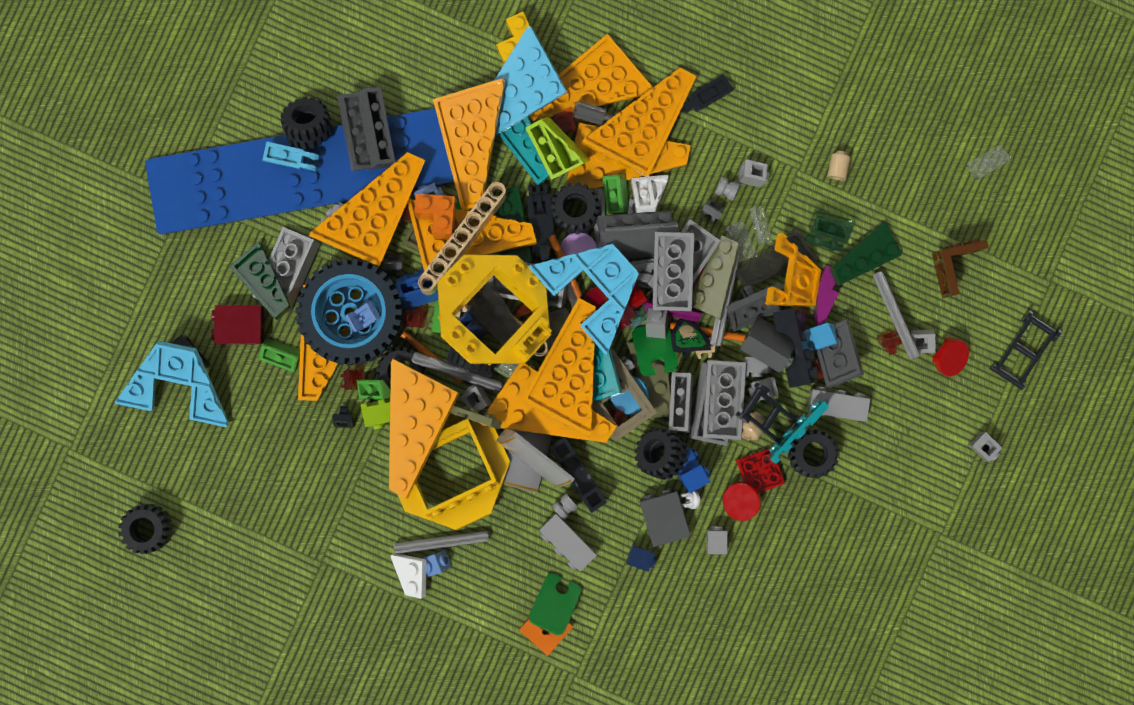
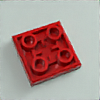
[736,448,785,493]

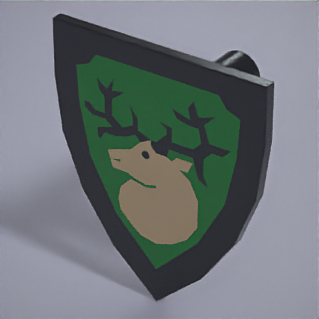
[671,319,711,358]

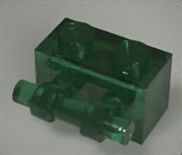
[805,209,854,252]

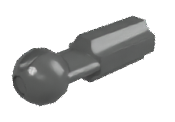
[573,101,618,125]

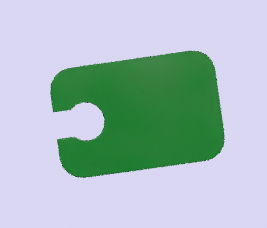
[632,326,678,376]
[529,573,581,635]

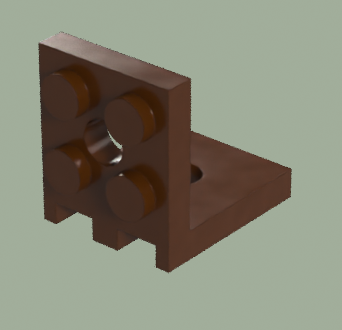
[932,238,989,299]

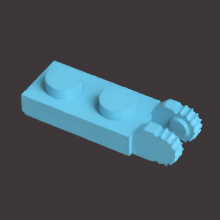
[262,142,320,171]

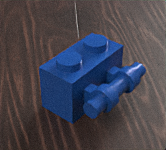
[395,268,438,310]

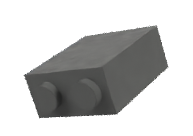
[740,316,795,373]
[639,488,690,547]

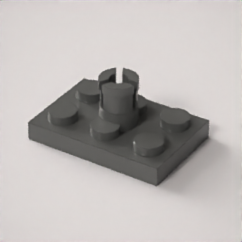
[726,283,786,332]
[817,320,864,388]

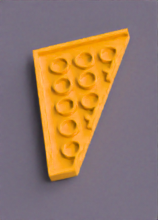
[529,34,653,122]
[581,68,697,178]
[433,78,505,211]
[566,123,691,189]
[309,152,425,267]
[407,198,537,271]
[298,285,362,401]
[389,359,460,498]
[479,363,617,443]

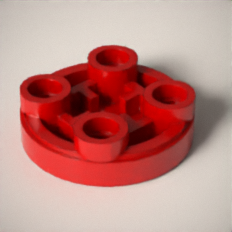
[932,337,969,377]
[722,482,762,521]

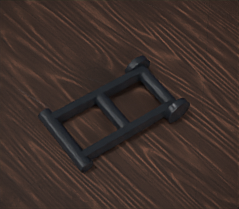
[989,309,1063,390]
[735,382,800,443]

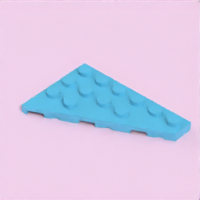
[494,26,568,137]

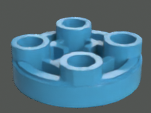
[610,375,650,415]

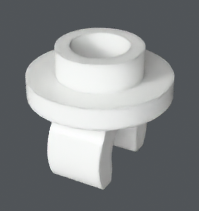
[680,491,700,509]

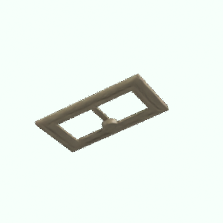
[592,347,657,441]

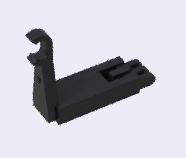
[527,182,555,260]

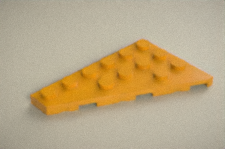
[522,298,596,437]

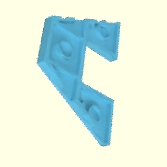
[528,244,639,355]
[115,341,229,427]

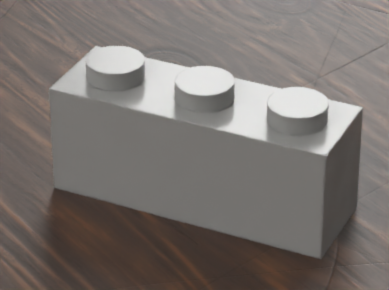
[669,372,693,433]
[806,386,870,422]
[540,513,597,572]

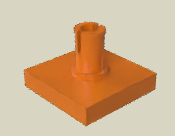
[519,618,573,656]

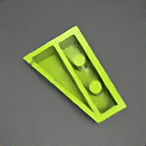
[525,116,590,180]
[360,398,390,430]

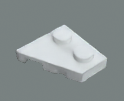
[631,175,668,213]
[391,553,426,599]

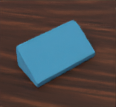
[807,323,838,351]

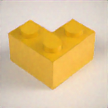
[496,12,530,64]

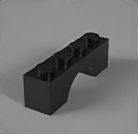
[773,307,818,388]
[549,437,608,513]

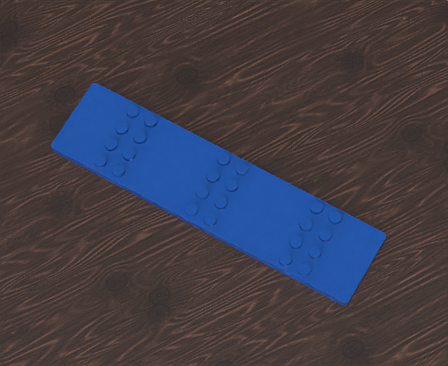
[145,108,455,235]

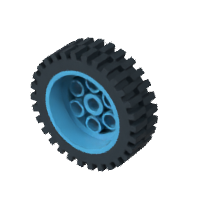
[295,259,404,365]

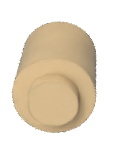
[827,151,851,181]

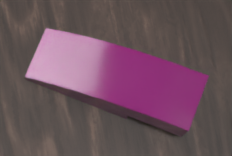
[814,265,839,327]

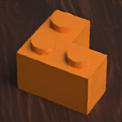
[414,194,457,240]

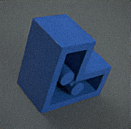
[678,447,711,493]

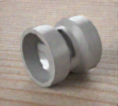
[715,176,740,201]
[552,493,578,520]

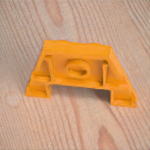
[765,233,821,307]

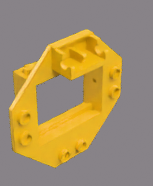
[437,255,552,366]
[397,413,510,530]

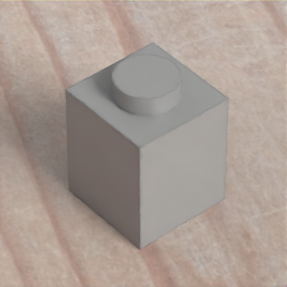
[645,308,668,339]
[706,526,727,555]

